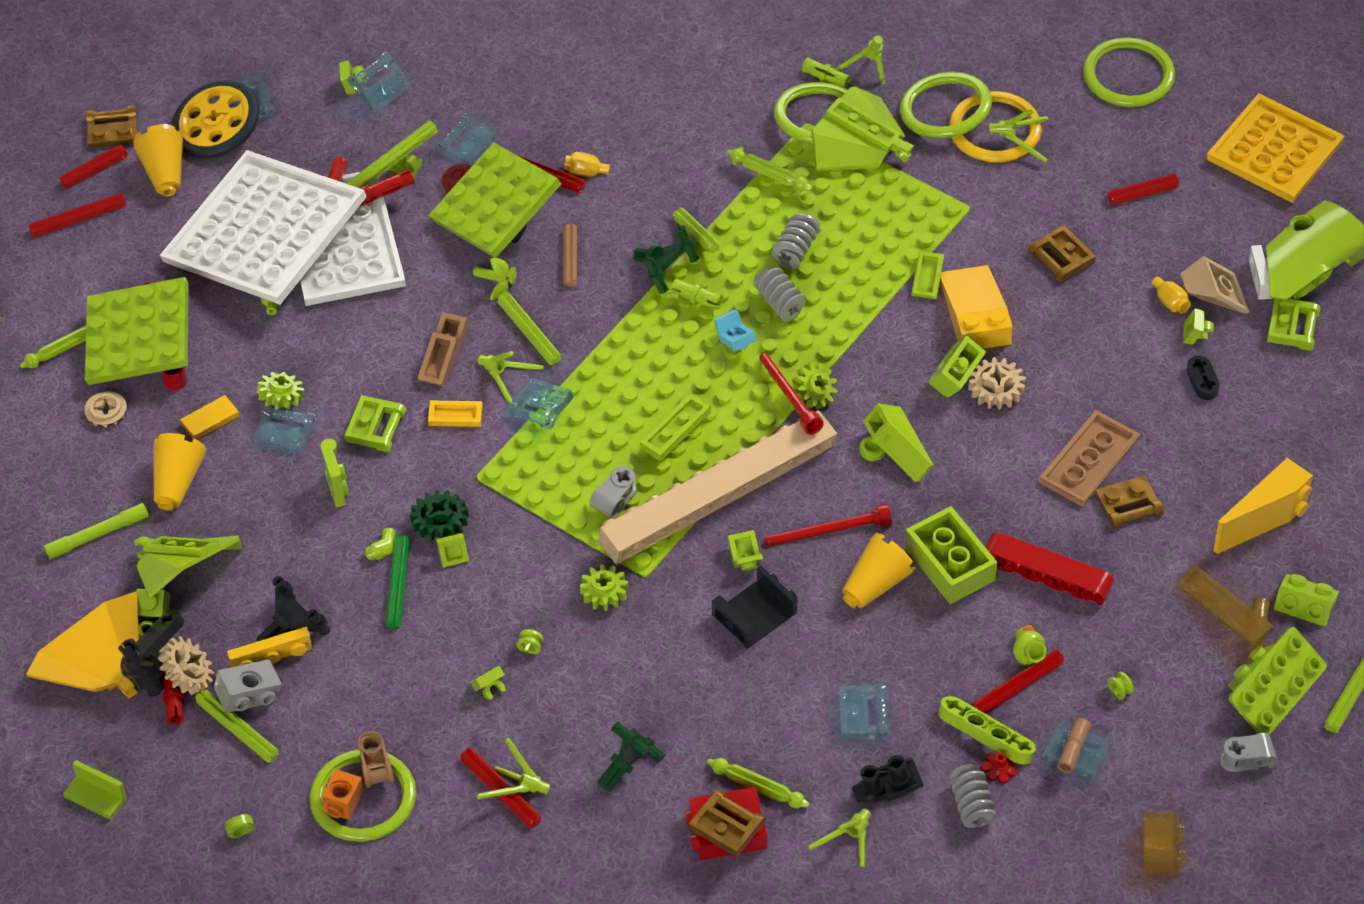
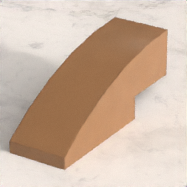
[417,312,470,387]

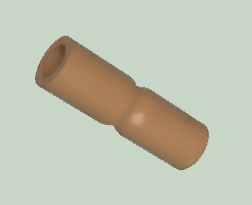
[1057,718,1091,773]

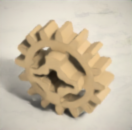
[968,357,1026,410]
[158,636,214,695]

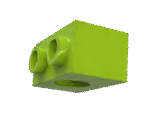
[928,335,986,398]

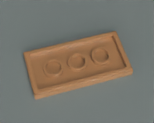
[1038,410,1141,507]

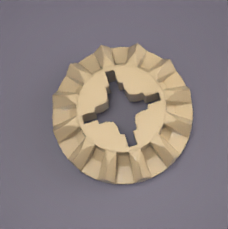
[85,391,127,428]

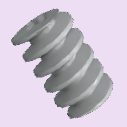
[772,213,821,270]
[753,267,806,322]
[949,764,997,828]

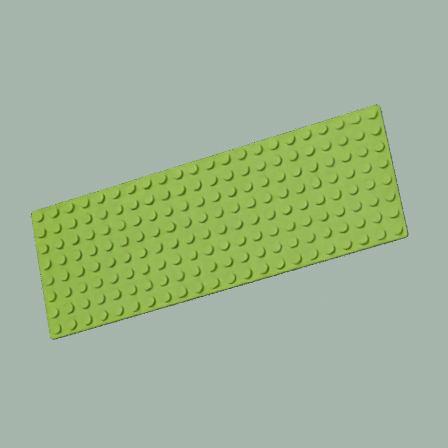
[477,123,970,577]

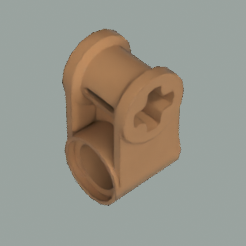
[358,731,394,789]

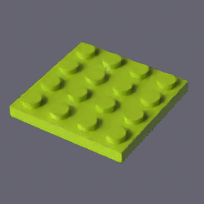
[428,142,561,258]
[85,277,188,385]

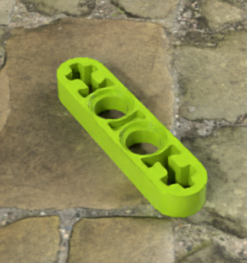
[938,696,1036,765]

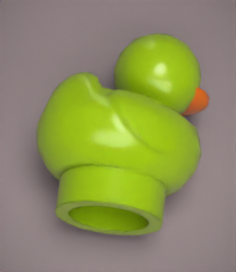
[1013,625,1047,665]

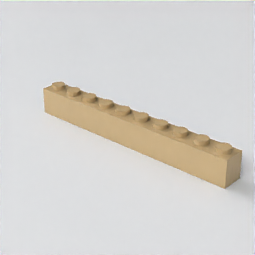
[598,410,837,565]

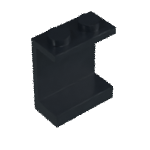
[711,565,798,649]

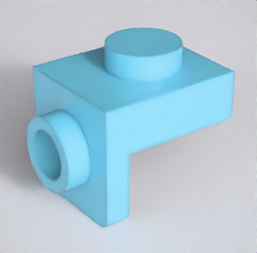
[714,310,757,351]

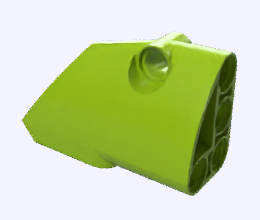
[1266,200,1364,301]

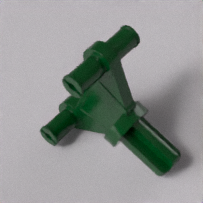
[632,226,700,294]
[598,721,666,792]

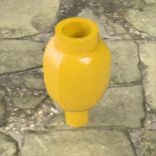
[564,152,610,177]
[1152,277,1191,314]

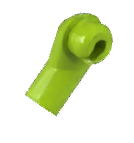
[365,528,396,561]

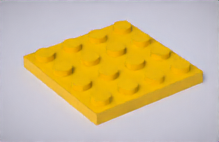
[1206,93,1345,203]

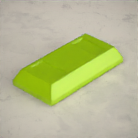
[911,251,944,299]

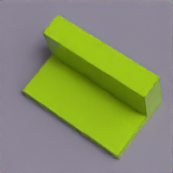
[63,760,127,820]

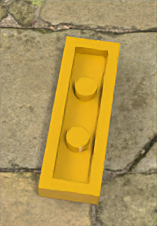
[227,627,312,667]

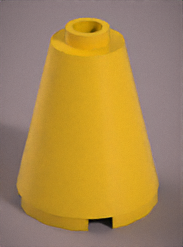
[133,124,183,196]
[153,433,207,510]
[842,533,915,608]

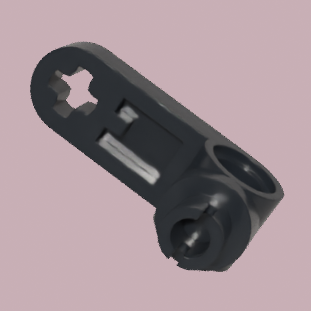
[118,610,184,697]

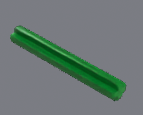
[385,535,410,629]

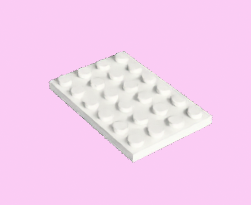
[300,172,406,306]

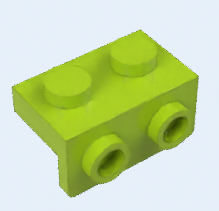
[1274,574,1339,626]

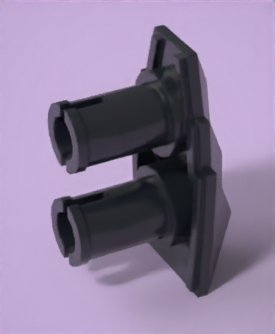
[852,755,924,803]

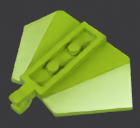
[812,87,914,171]
[134,536,243,599]

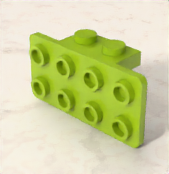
[1228,627,1327,735]

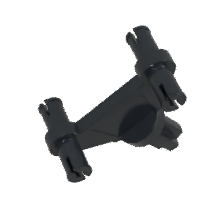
[256,576,330,642]

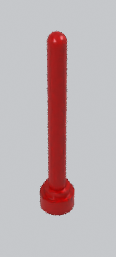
[759,353,824,435]
[764,504,892,546]

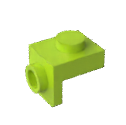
[727,530,763,571]

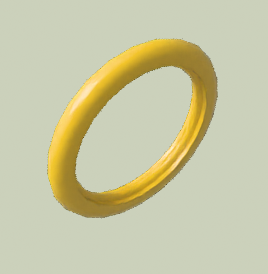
[949,91,1042,163]

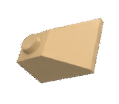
[1180,256,1250,313]

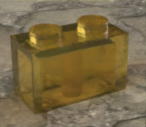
[1142,812,1185,876]

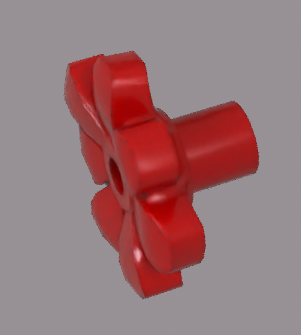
[982,752,1017,784]

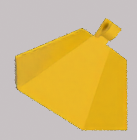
[26,591,139,699]

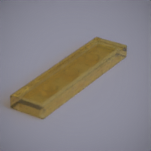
[1176,565,1274,649]

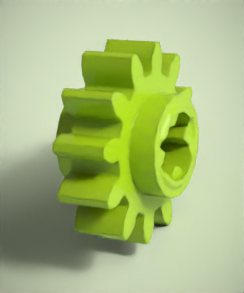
[792,362,838,409]
[257,372,304,410]
[580,564,628,611]

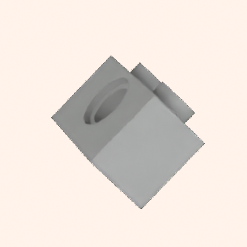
[214,659,282,713]

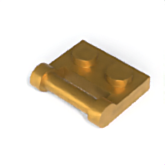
[86,106,138,148]
[1028,225,1096,284]
[1095,475,1164,529]
[689,790,766,857]

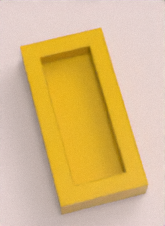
[180,395,239,440]
[428,400,483,427]

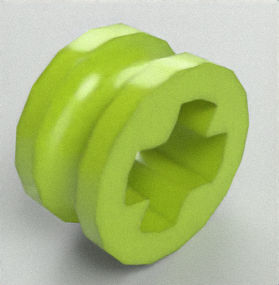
[517,629,544,654]
[1107,671,1134,700]

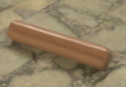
[563,224,577,287]

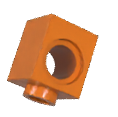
[322,769,363,820]

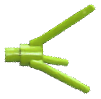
[835,36,885,84]
[989,109,1048,163]
[478,351,544,409]
[476,738,550,799]
[808,809,871,868]

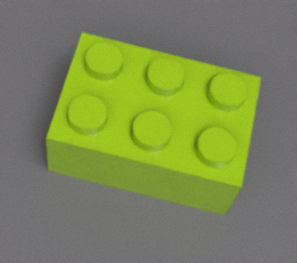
[905,506,997,605]

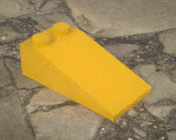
[940,265,1013,349]
[1213,458,1313,554]

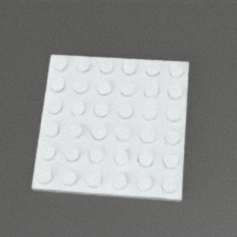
[160,150,367,304]

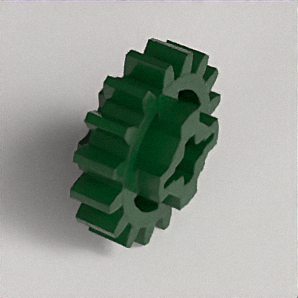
[410,490,469,541]

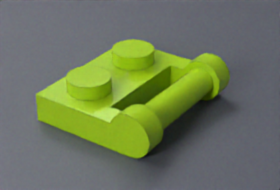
[1267,299,1321,351]
[344,395,407,453]
[321,439,349,508]

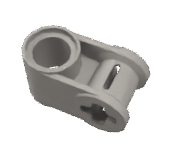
[590,466,636,519]
[1220,733,1278,772]

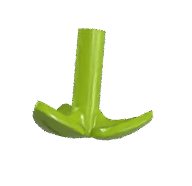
[473,258,516,300]

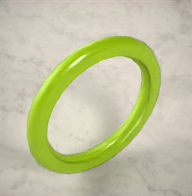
[1083,37,1176,107]
[900,72,992,139]
[774,82,848,144]
[309,749,417,842]

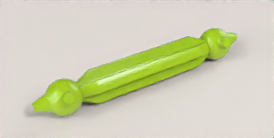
[726,146,813,194]
[20,326,86,369]
[707,758,810,809]

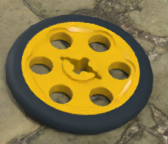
[172,80,260,158]

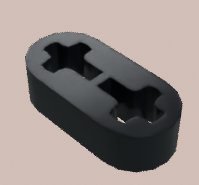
[1187,356,1220,400]

